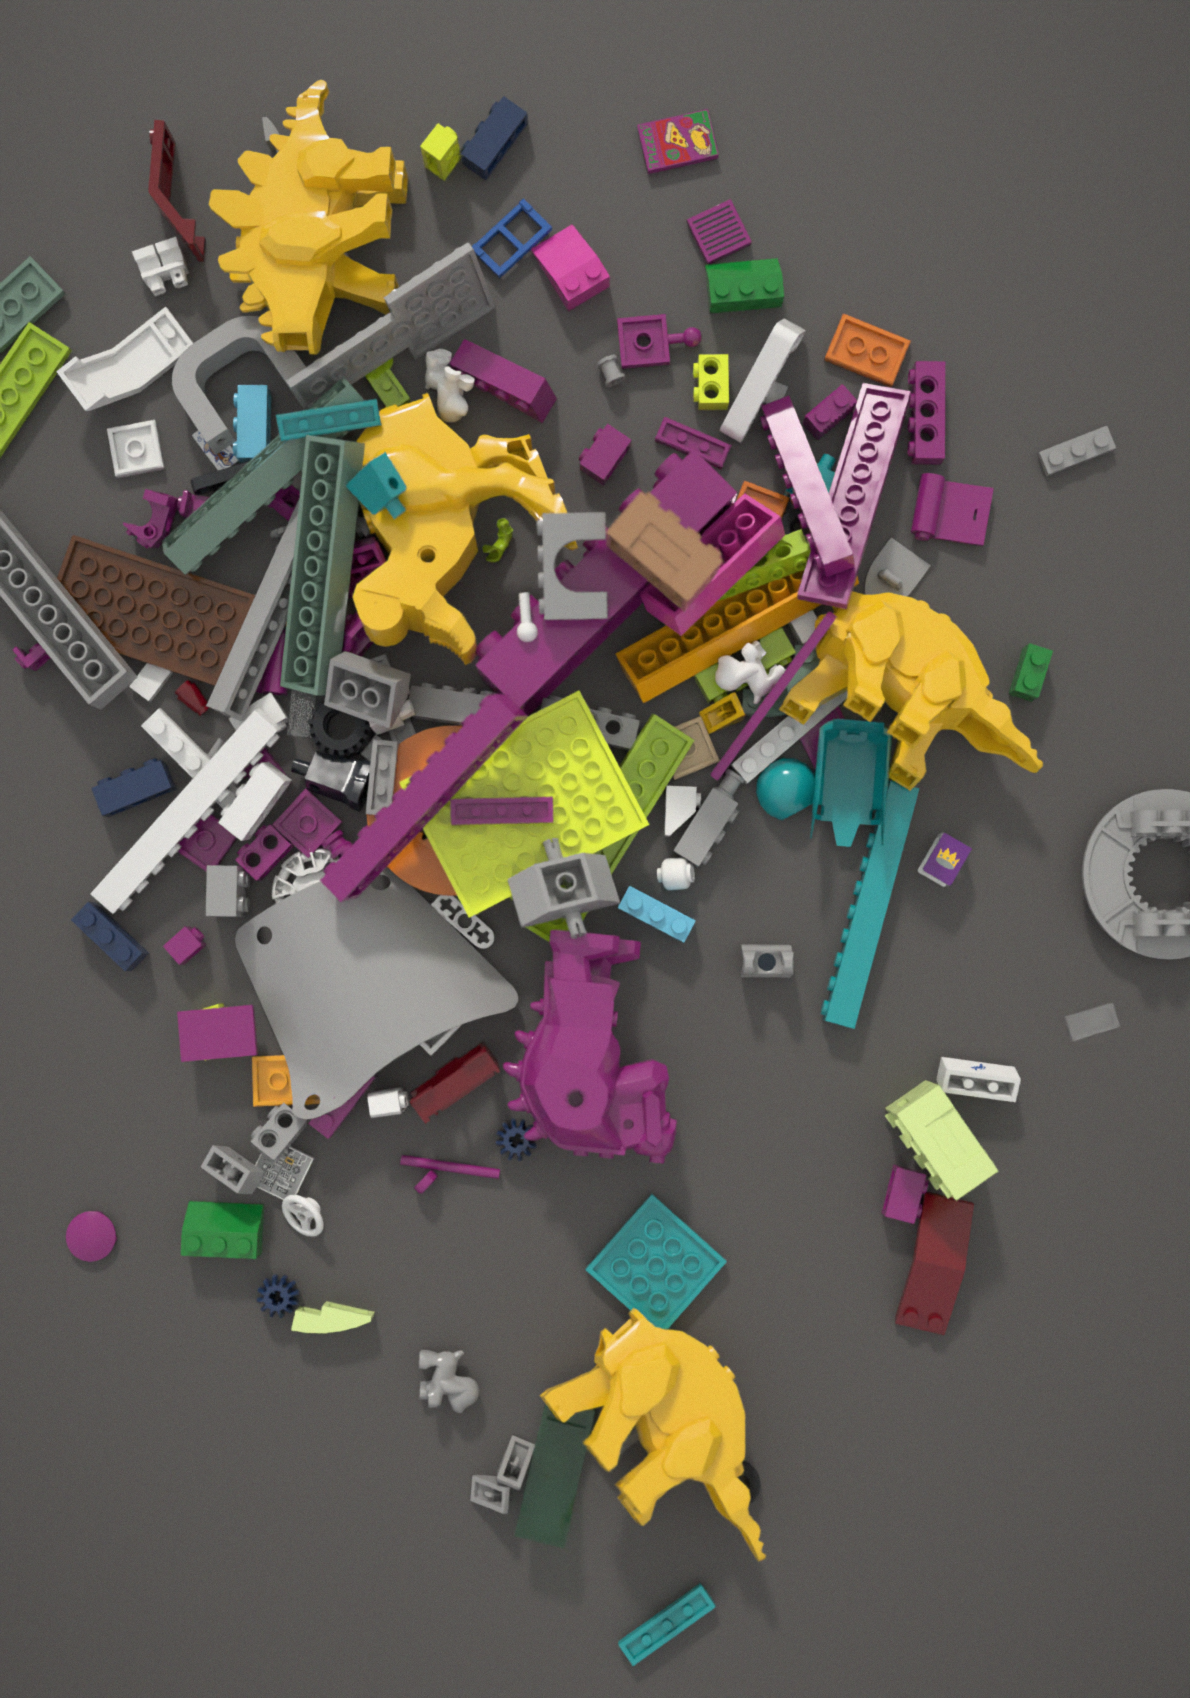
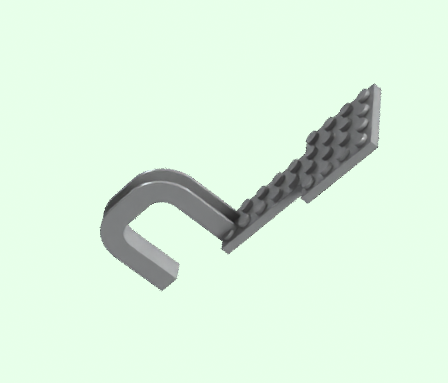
[172,243,495,455]

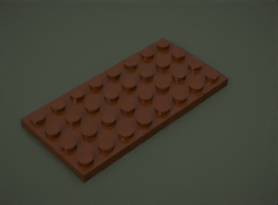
[57,535,256,686]

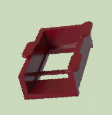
[409,1041,501,1124]

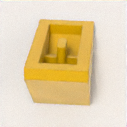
[699,692,745,734]

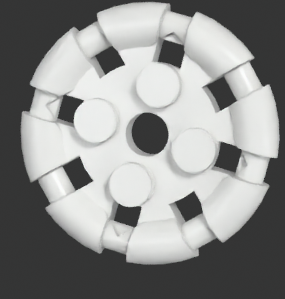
[272,848,340,903]

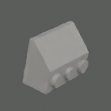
[324,651,411,729]

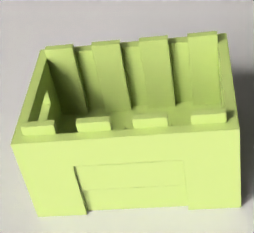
[885,1080,998,1200]

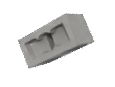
[250,1103,307,1165]

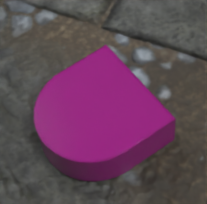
[414,1169,438,1194]

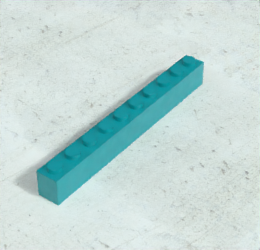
[820,781,919,1029]

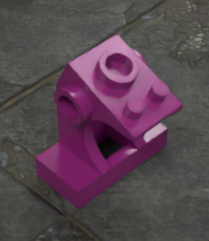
[123,489,178,549]

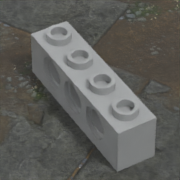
[541,696,640,751]

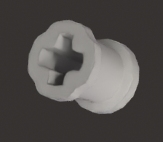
[596,355,626,387]
[715,769,745,800]

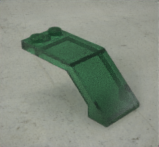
[514,1404,596,1548]

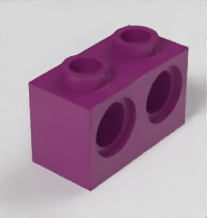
[235,824,295,882]

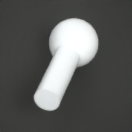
[517,592,538,642]

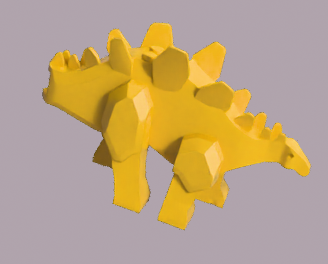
[209,80,408,355]

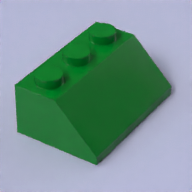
[705,258,784,314]
[180,1201,264,1259]

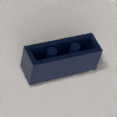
[461,96,528,180]
[91,758,177,817]
[71,902,149,971]

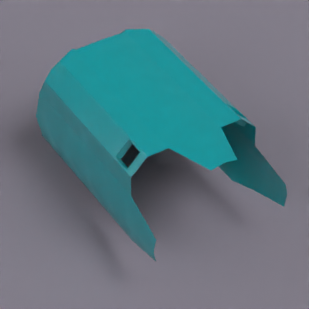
[810,719,892,847]

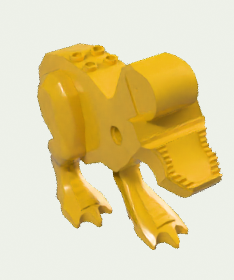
[353,393,578,665]

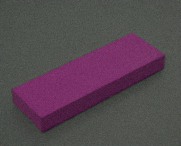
[655,417,732,470]

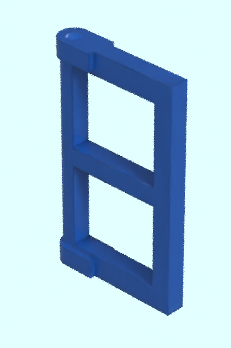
[472,199,552,278]

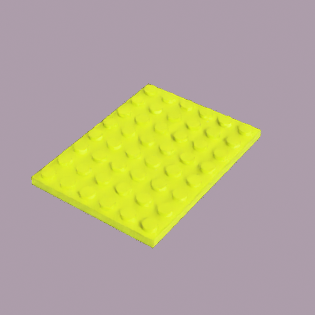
[399,691,649,918]

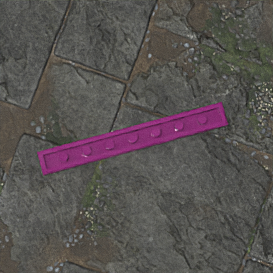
[711,612,837,781]

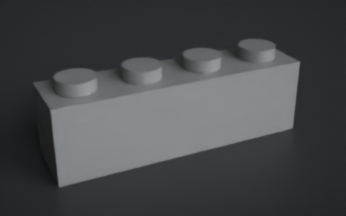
[408,683,497,725]

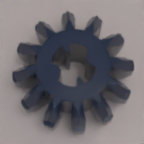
[496,1118,537,1161]
[257,1274,300,1318]

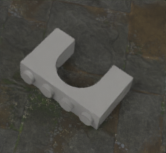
[537,512,607,620]

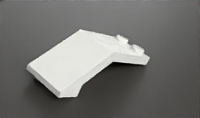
[56,307,193,412]

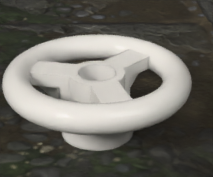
[282,1195,324,1237]

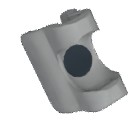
[741,944,794,978]

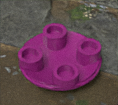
[66,1211,117,1262]

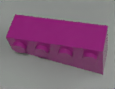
[449,339,557,423]

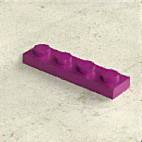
[450,797,553,825]

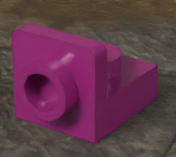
[177,490,210,519]
[12,643,51,671]

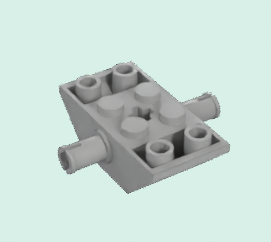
[507,838,620,939]

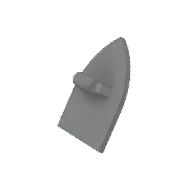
[864,538,931,597]

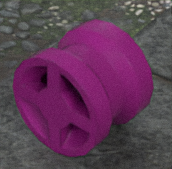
[321,830,351,860]

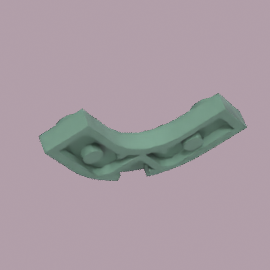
[742,645,819,717]

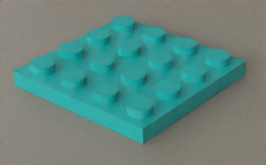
[585,1193,727,1329]

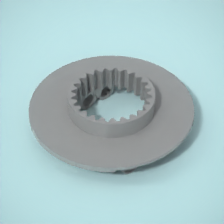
[1082,789,1190,959]

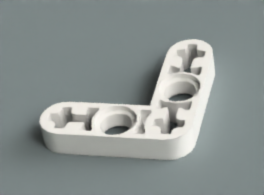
[431,895,495,948]

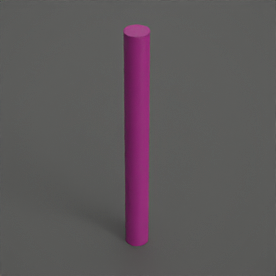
[400,1155,500,1179]

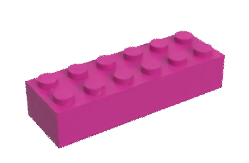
[640,493,785,635]

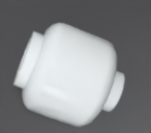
[657,857,695,891]

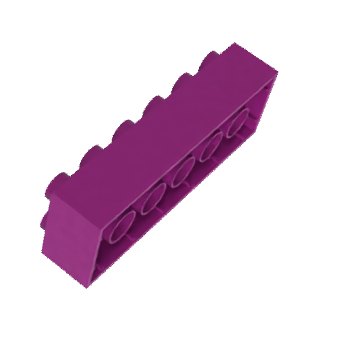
[475,449,737,716]

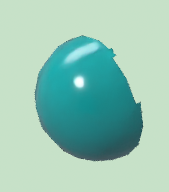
[756,758,815,820]

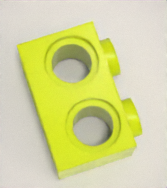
[420,123,461,181]
[693,354,729,410]

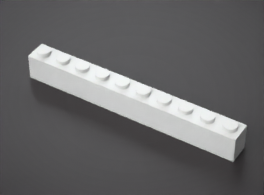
[91,709,281,914]

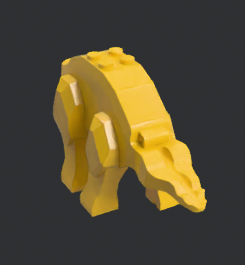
[779,591,1043,791]
[539,1308,766,1561]

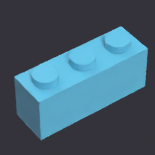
[233,385,272,464]
[617,886,696,943]

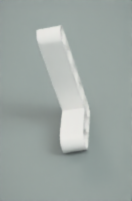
[720,319,806,443]

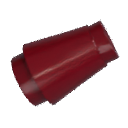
[174,680,210,716]

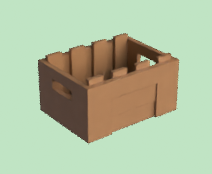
[606,492,723,612]

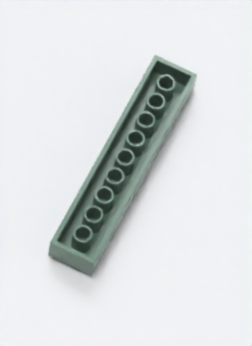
[162,376,365,574]
[280,435,365,696]

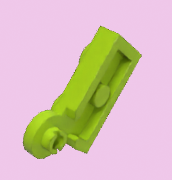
[365,358,411,407]

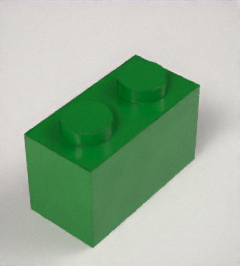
[1008,643,1053,702]

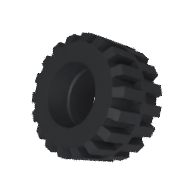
[308,697,373,758]

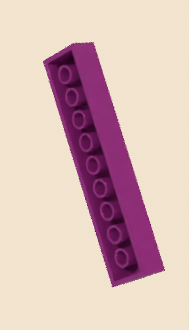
[320,694,528,902]

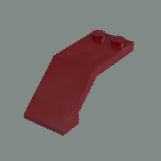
[148,120,206,262]
[895,1192,974,1335]

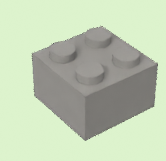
[206,866,250,917]

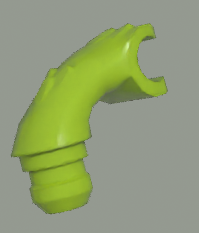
[482,518,513,562]

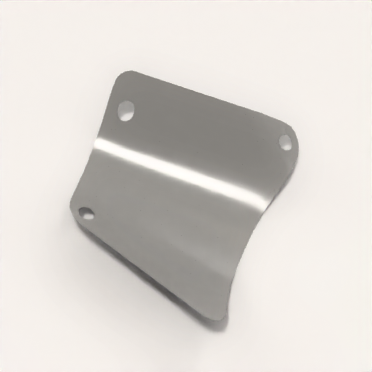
[235,868,518,1119]

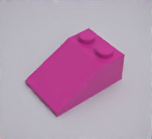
[531,225,610,311]

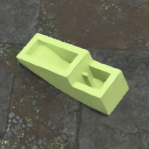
[291,1301,375,1333]

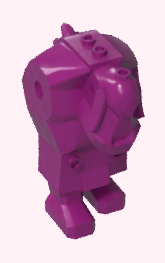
[503,930,677,1163]

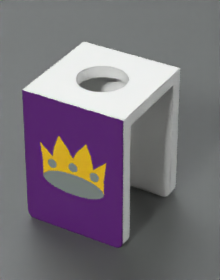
[917,832,972,887]

